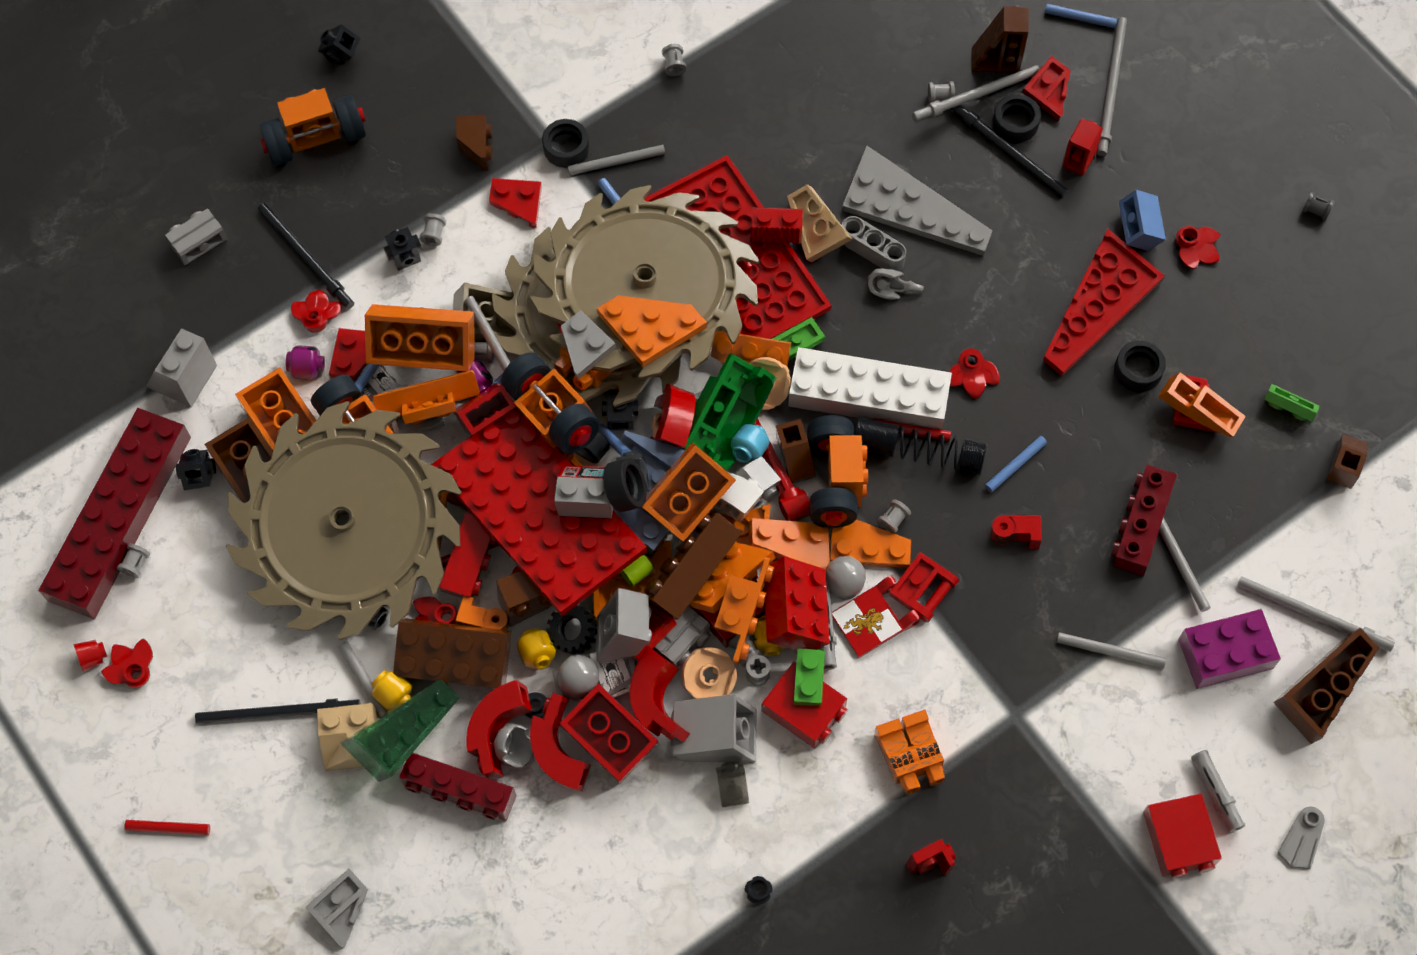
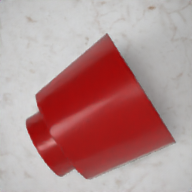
[73,640,108,673]

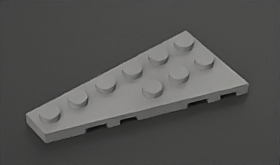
[842,146,992,256]

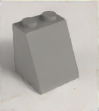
[146,328,217,407]
[671,694,757,763]

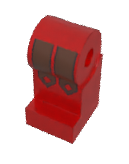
[990,515,1042,549]

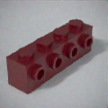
[1111,464,1177,576]
[399,752,517,821]

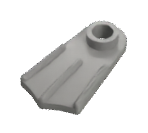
[1277,807,1325,869]

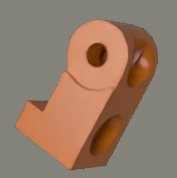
[456,596,509,630]

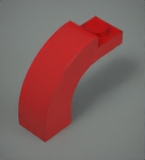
[654,384,696,448]
[630,647,690,742]
[466,680,532,780]
[530,693,591,791]

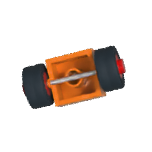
[259,88,366,166]
[501,353,600,454]
[310,375,394,434]
[807,415,868,528]

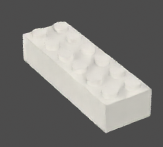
[789,347,952,430]

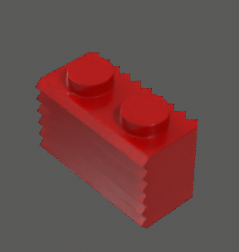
[1062,119,1103,175]
[751,208,803,244]

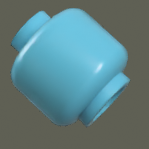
[730,424,769,463]

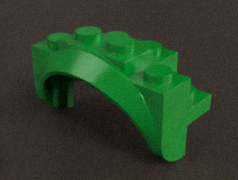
[683,353,777,472]

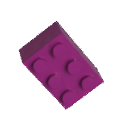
[1178,609,1281,689]

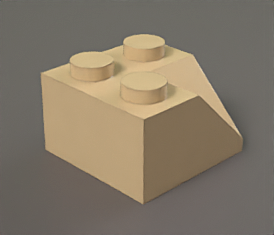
[317,703,380,771]

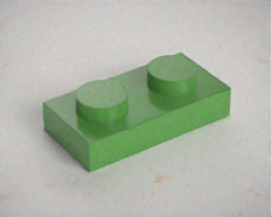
[772,317,825,361]
[1264,384,1320,422]
[794,649,825,706]

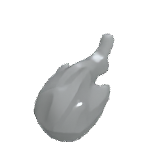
[868,268,924,299]

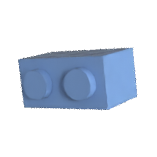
[1119,190,1166,251]

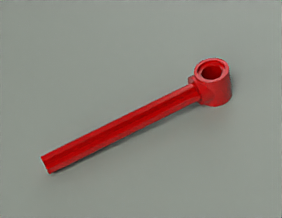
[754,418,810,522]

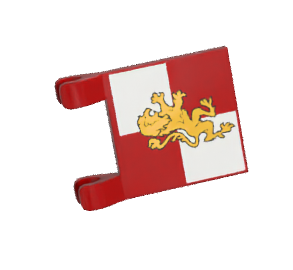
[832,576,920,658]

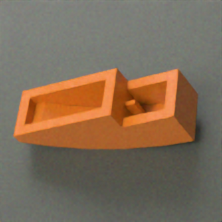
[1158,372,1246,438]

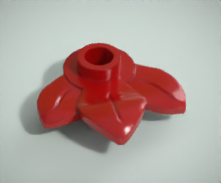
[1175,226,1221,269]
[291,290,341,333]
[949,348,1000,399]
[413,596,458,624]
[101,639,153,688]

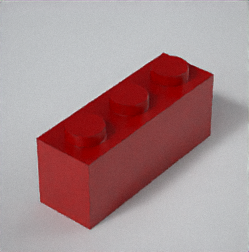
[439,512,496,598]

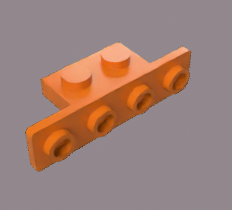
[373,370,480,424]
[715,557,774,665]

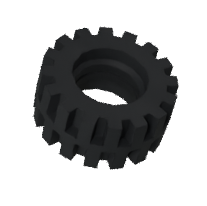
[546,605,597,655]

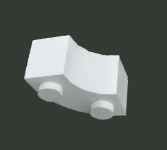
[710,472,764,523]

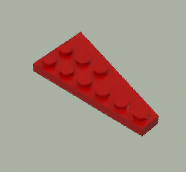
[1043,229,1165,376]

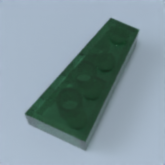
[340,679,460,782]

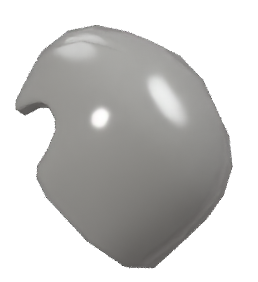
[826,556,866,599]
[557,655,599,699]
[494,724,533,768]

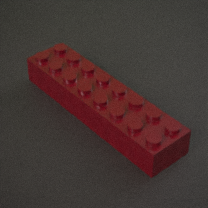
[38,407,191,620]

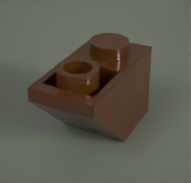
[456,115,493,170]
[776,419,816,484]
[1326,434,1368,489]

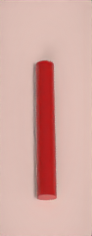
[874,418,951,442]
[124,820,210,835]

